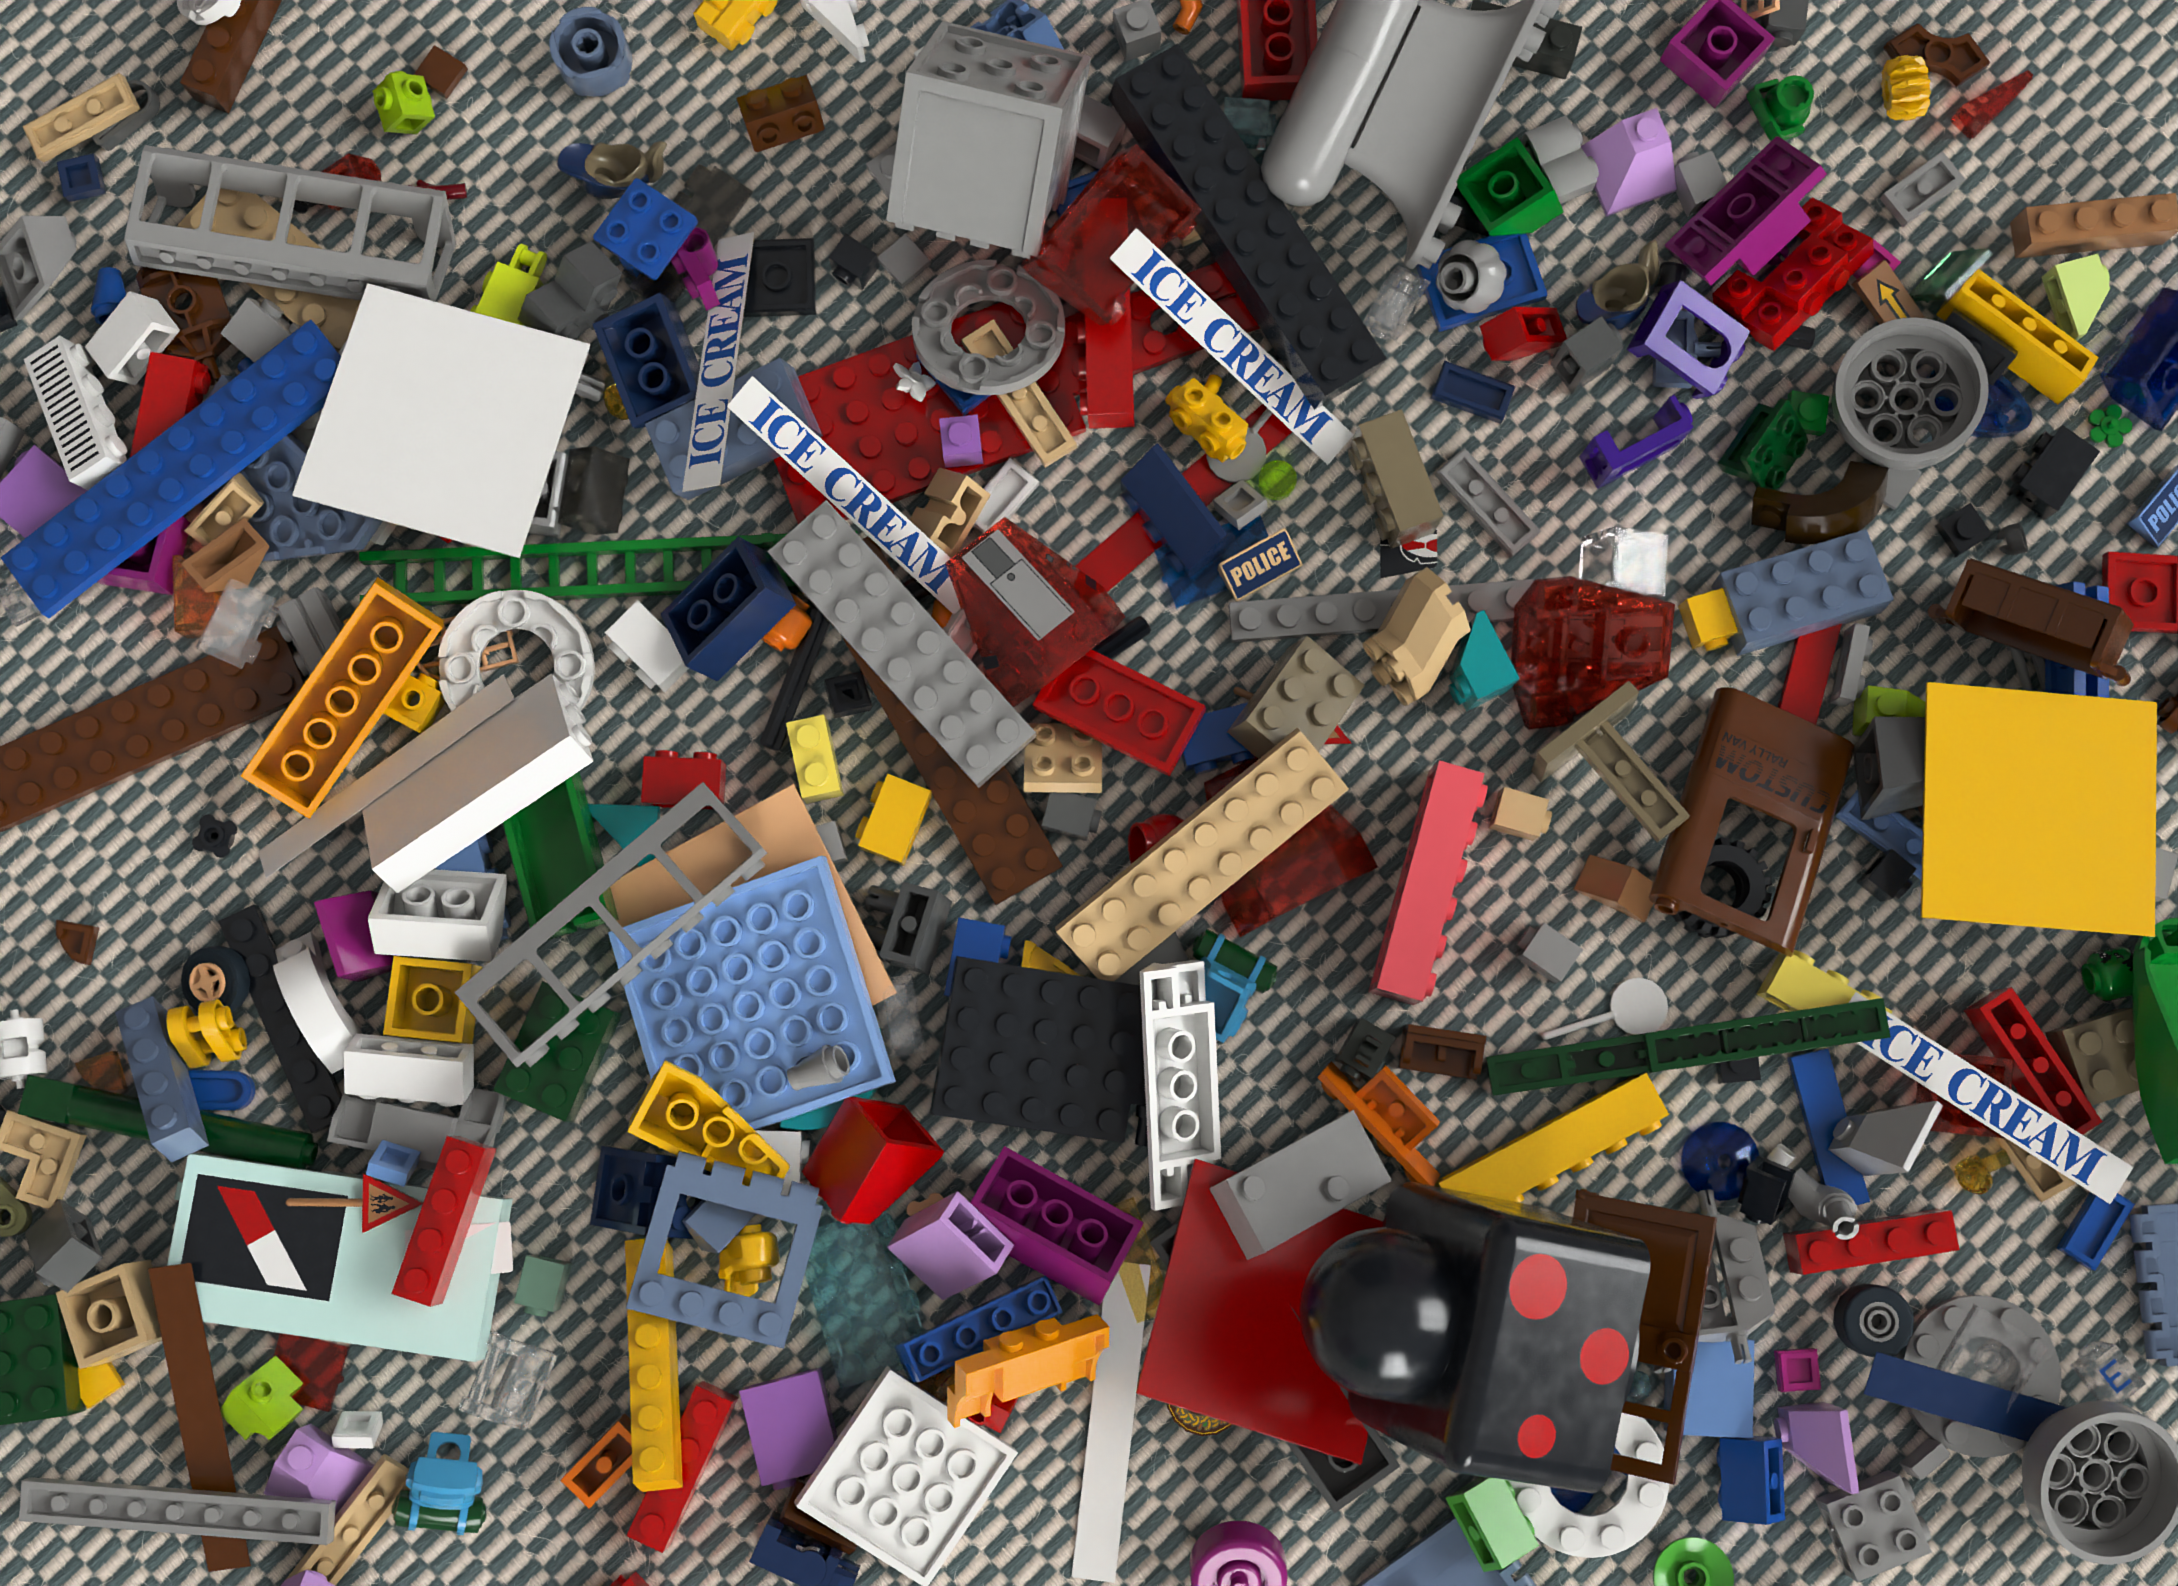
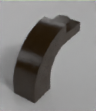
[1751,461,1889,544]

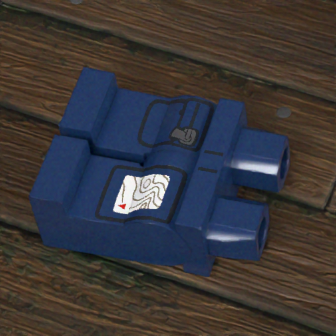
[749,1511,861,1586]

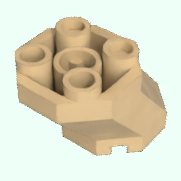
[1362,567,1471,706]

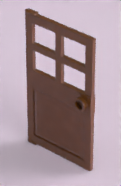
[1573,1189,1717,1485]

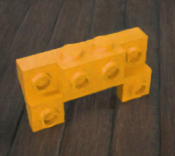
[947,1314,1110,1428]

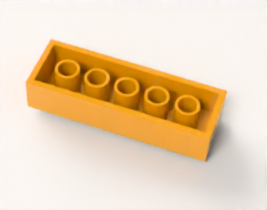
[241,577,444,819]

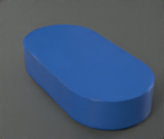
[188,1070,255,1111]

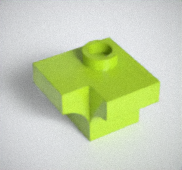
[220,1355,303,1440]

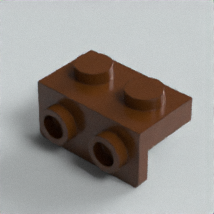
[736,75,825,152]

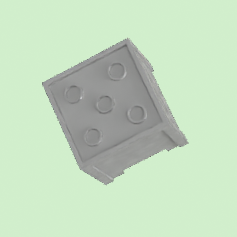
[886,21,1091,259]

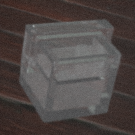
[1578,526,1668,612]

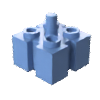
[970,0,1064,49]

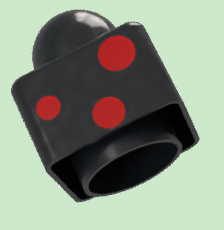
[1299,1182,1651,1493]

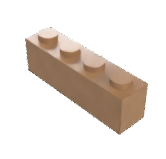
[2010,193,2178,259]

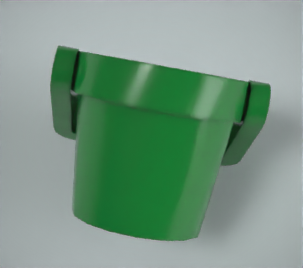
[1746,75,1814,141]

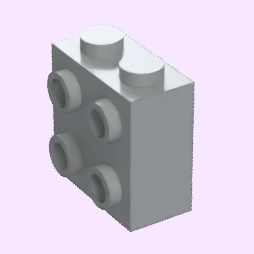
[1815,1470,1932,1582]

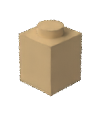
[1488,787,1552,841]

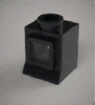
[1737,1156,1796,1225]

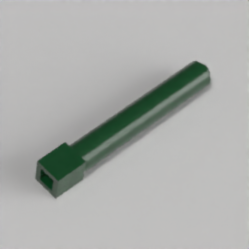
[18,1075,318,1170]

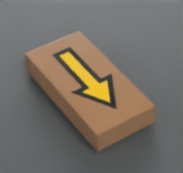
[1851,260,1925,325]

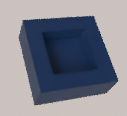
[57,153,106,202]

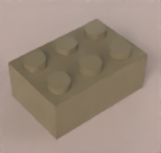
[1348,409,1444,549]
[1227,636,1365,759]

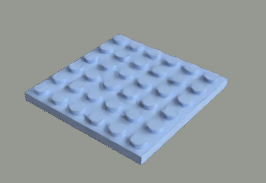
[608,855,896,1156]

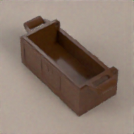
[1928,558,2134,686]

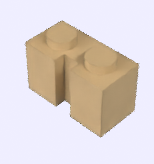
[909,468,991,560]

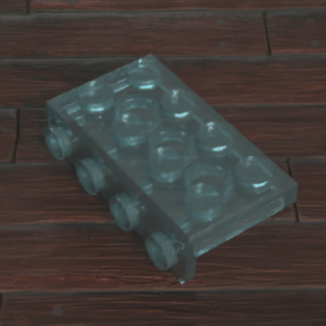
[805,1211,926,1389]

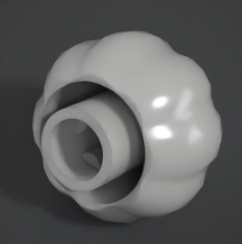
[1436,240,1507,313]

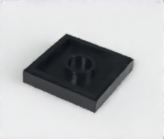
[743,238,816,317]

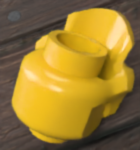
[718,1224,780,1297]

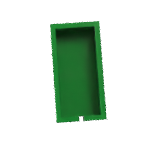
[503,771,619,940]

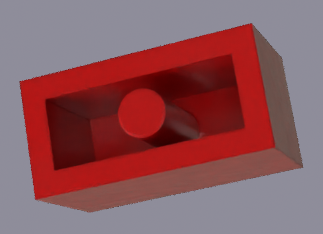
[641,750,727,810]

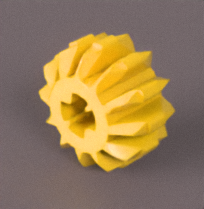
[1881,55,1931,121]

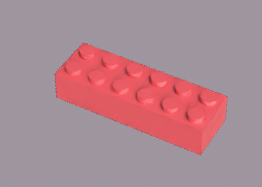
[1368,760,1488,1005]

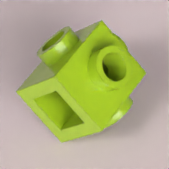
[372,71,435,135]

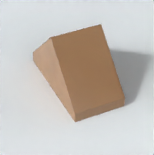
[180,518,269,593]
[1573,855,1653,923]

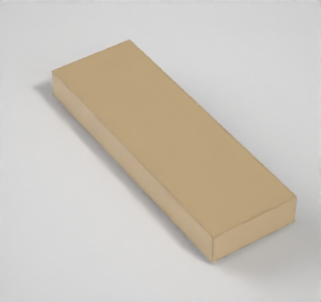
[22,73,140,163]

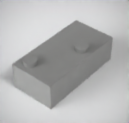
[1209,1110,1392,1260]

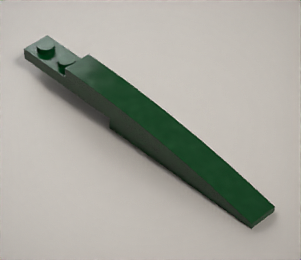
[1485,998,1891,1096]

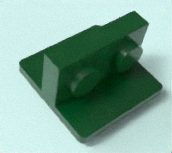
[1718,398,1808,490]

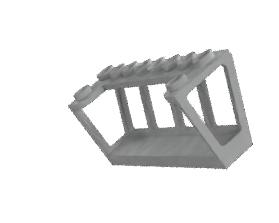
[124,145,456,302]
[455,782,767,1067]

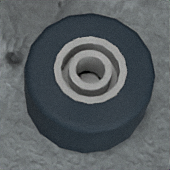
[1833,1283,1914,1357]

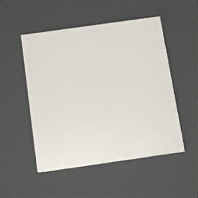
[292,283,591,558]

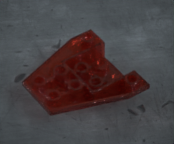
[1204,757,1378,938]

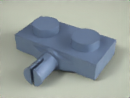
[1653,310,1721,388]

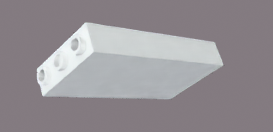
[362,673,593,893]

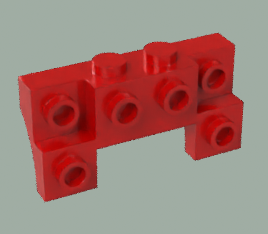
[1712,197,1874,351]

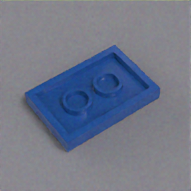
[1416,234,1548,332]

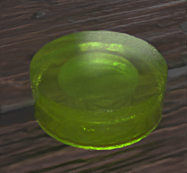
[1258,460,1297,500]

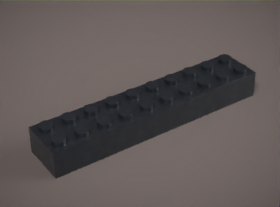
[1108,44,1387,410]

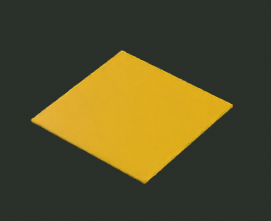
[1921,682,2157,937]

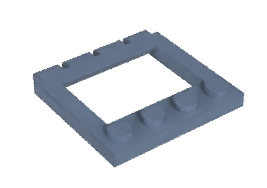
[626,1151,823,1349]

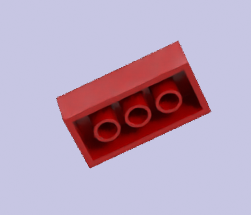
[1236,0,1318,102]

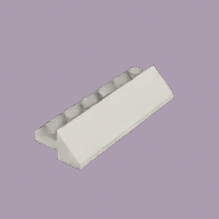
[1140,960,1221,1210]

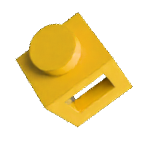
[383,672,446,734]

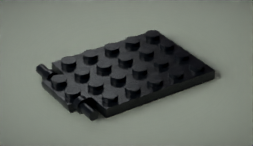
[930,956,1148,1147]

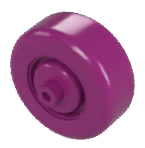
[1189,1520,1288,1586]

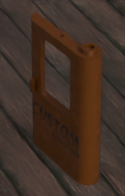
[1649,687,1855,957]

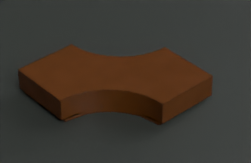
[1883,23,1991,87]

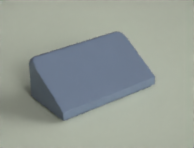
[682,1199,756,1253]

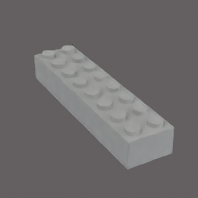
[768,500,1036,788]

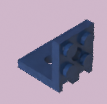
[590,1146,711,1239]

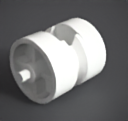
[0,1010,47,1089]

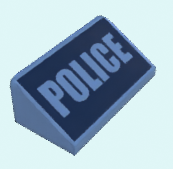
[2126,465,2178,548]

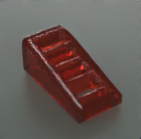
[1951,70,2033,139]

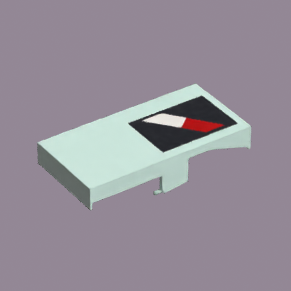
[167,1153,513,1362]

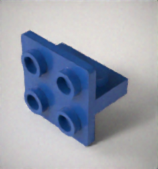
[593,178,698,280]

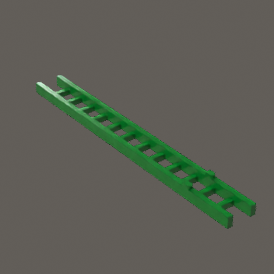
[359,530,859,606]

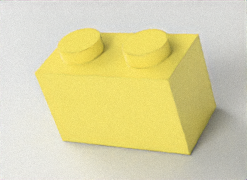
[786,714,844,804]

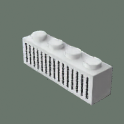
[23,335,127,490]

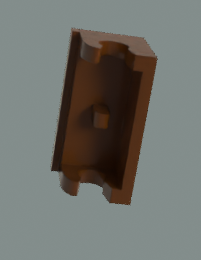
[1398,1024,1487,1080]

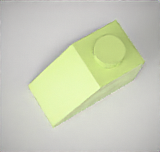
[2041,254,2110,341]

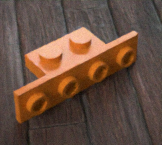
[1317,1061,1441,1186]

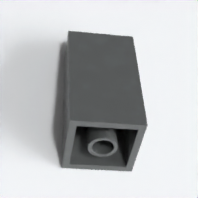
[1853,717,1925,820]

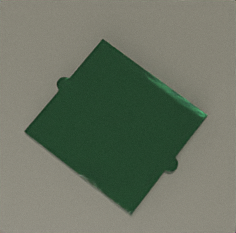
[1909,247,1993,303]

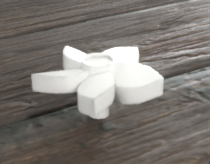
[893,361,936,402]

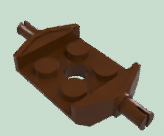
[136,267,232,386]

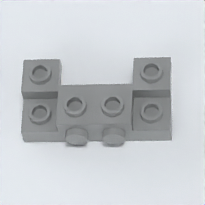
[327,1088,508,1171]

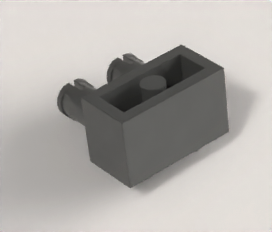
[863,882,952,975]

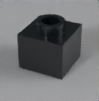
[828,233,880,290]
[1857,849,1916,902]

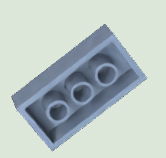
[645,358,823,500]
[1711,529,1894,656]

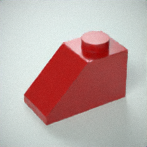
[1479,306,1567,361]

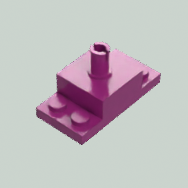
[1664,136,1827,285]

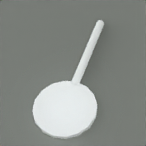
[1542,978,1668,1040]

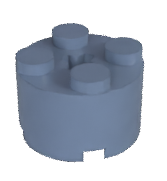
[549,7,632,97]

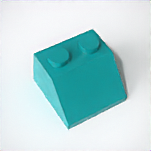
[1448,610,1520,712]

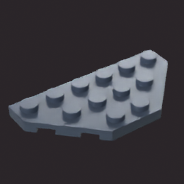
[206,375,383,562]

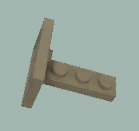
[1531,681,1690,843]

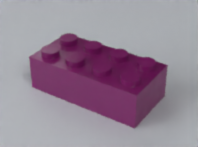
[970,1146,1144,1306]

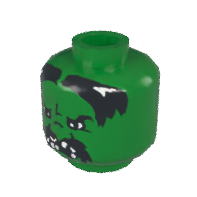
[2081,947,2133,1001]

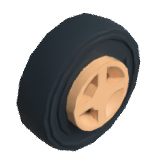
[181,945,250,1012]

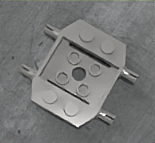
[1624,1190,1775,1373]

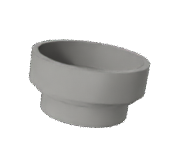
[1832,317,1989,470]
[2022,1400,2178,1565]

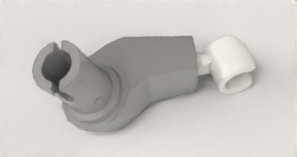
[1767,1144,1859,1240]

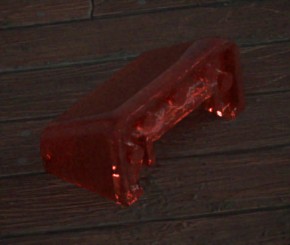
[1021,144,1202,326]

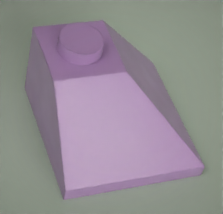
[1581,108,1677,217]
[1774,1402,1859,1494]
[264,1424,374,1515]

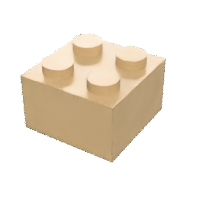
[56,1260,162,1369]

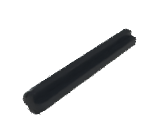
[760,606,831,751]

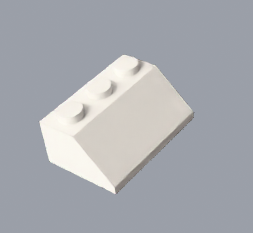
[368,869,507,962]

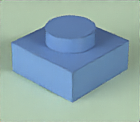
[366,1140,421,1187]

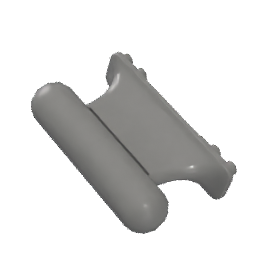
[1261,0,1562,269]

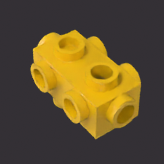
[1165,374,1249,463]

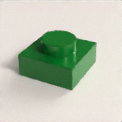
[1787,390,1830,436]

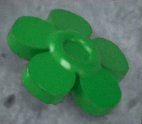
[2088,404,2132,448]

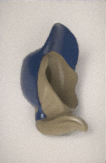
[557,141,667,199]
[1576,240,1660,330]

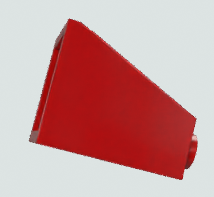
[802,1096,944,1225]

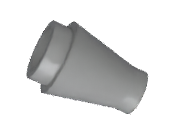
[787,1045,850,1091]

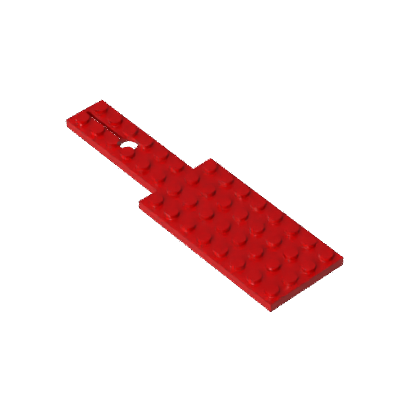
[774,262,1260,524]

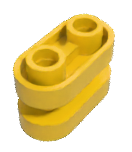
[166,999,247,1069]

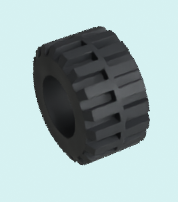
[1672,837,1772,938]

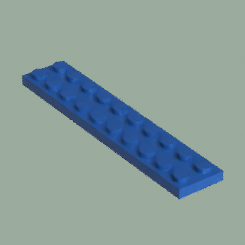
[0,319,341,619]

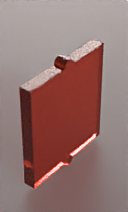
[268,1333,350,1412]

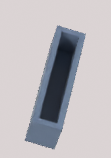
[115,996,209,1162]

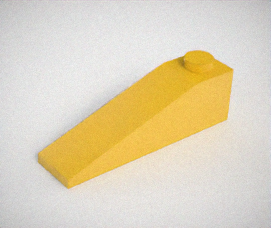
[627,1060,790,1186]

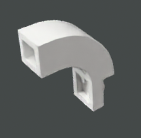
[273,932,362,1074]

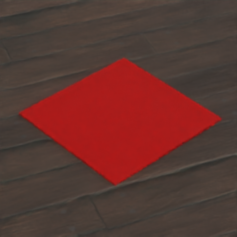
[1136,1159,1383,1465]

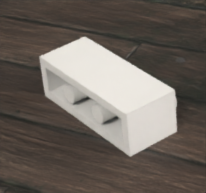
[344,1033,474,1107]

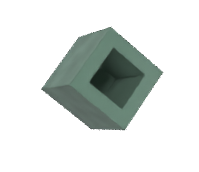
[514,1254,572,1317]

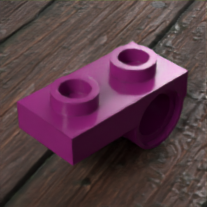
[671,227,720,311]

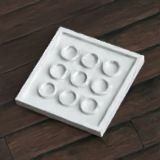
[794,1365,1018,1586]

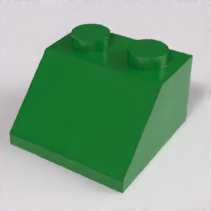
[1456,137,1564,236]

